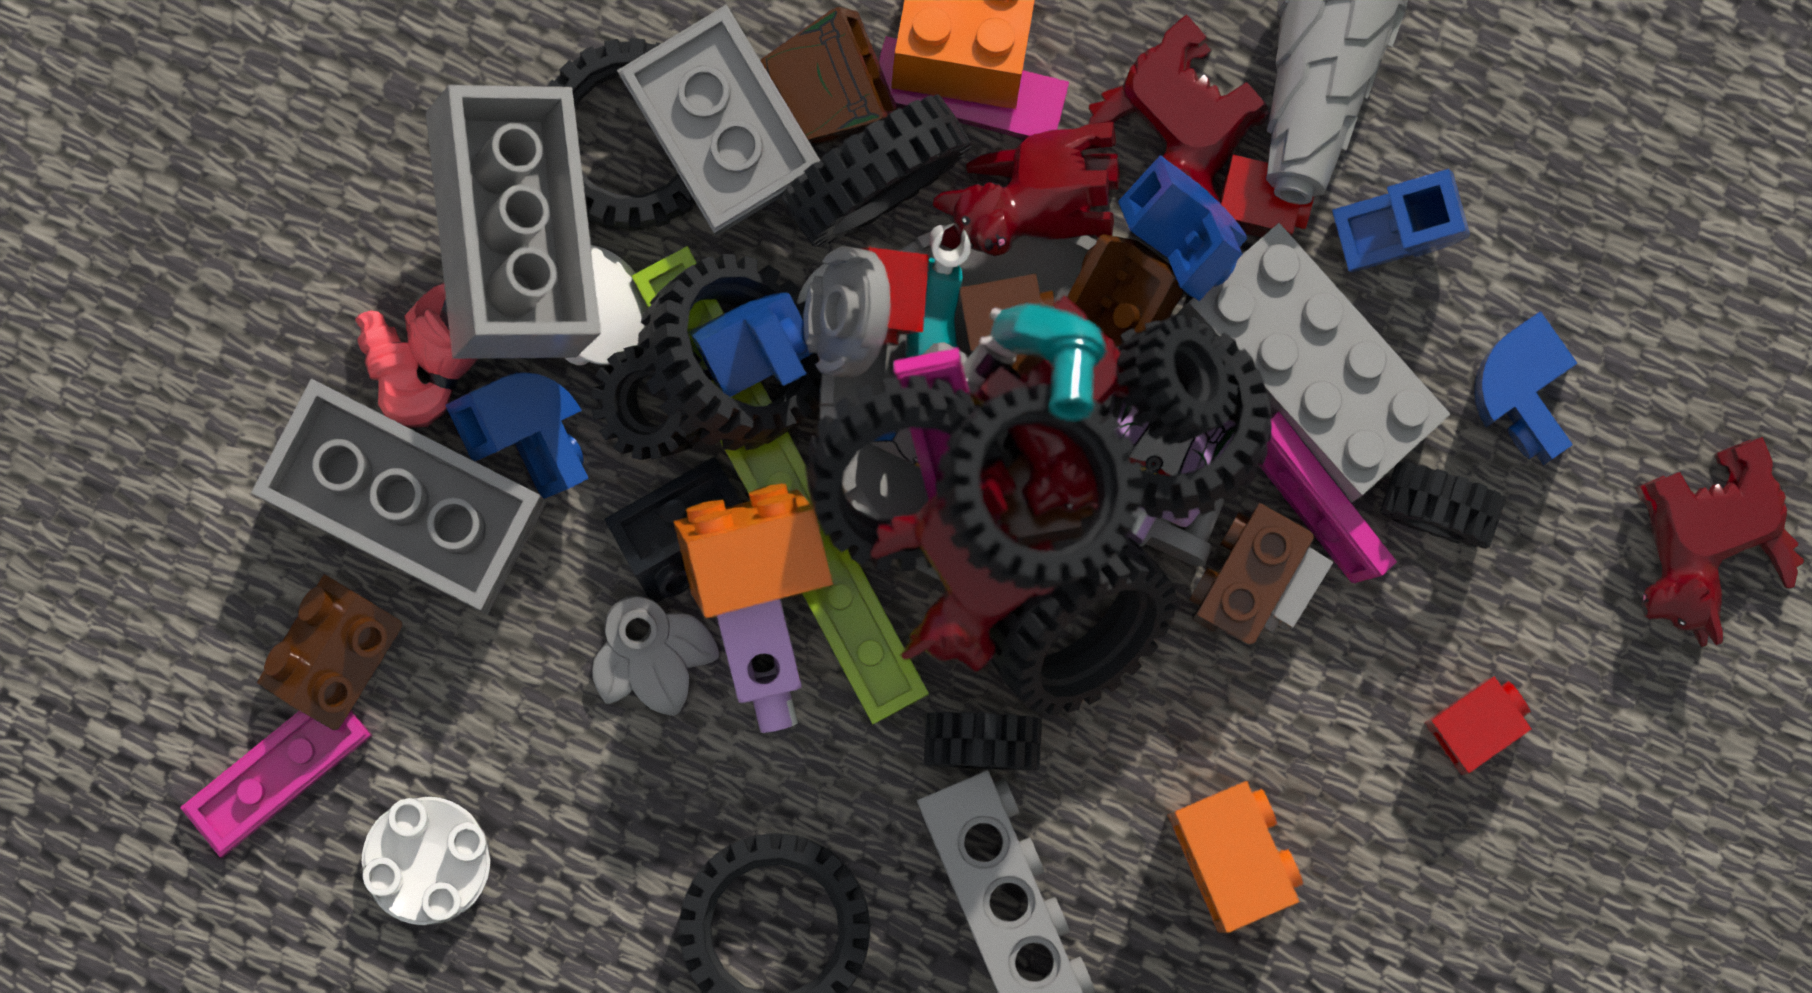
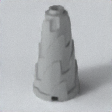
[1266,0,1408,204]

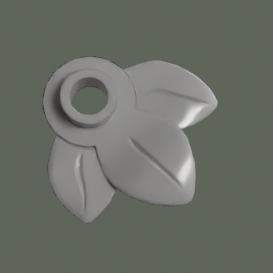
[592,595,719,716]

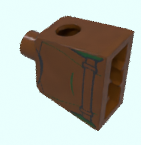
[760,6,897,147]

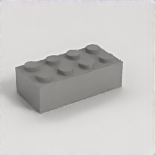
[426,85,601,359]
[1175,223,1451,503]
[251,379,547,615]

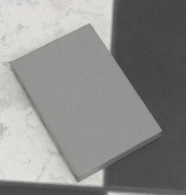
[617,4,820,236]

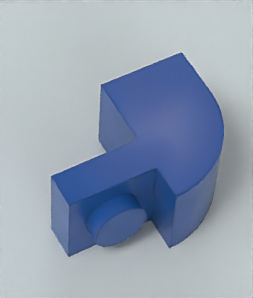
[1118,155,1248,301]
[1332,169,1470,273]
[689,293,813,397]
[1474,311,1577,465]
[445,373,589,499]

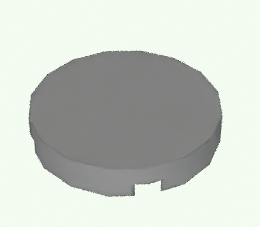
[804,246,890,379]

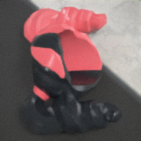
[355,283,479,428]

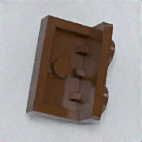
[1067,234,1184,347]
[1189,503,1314,645]
[257,574,403,730]

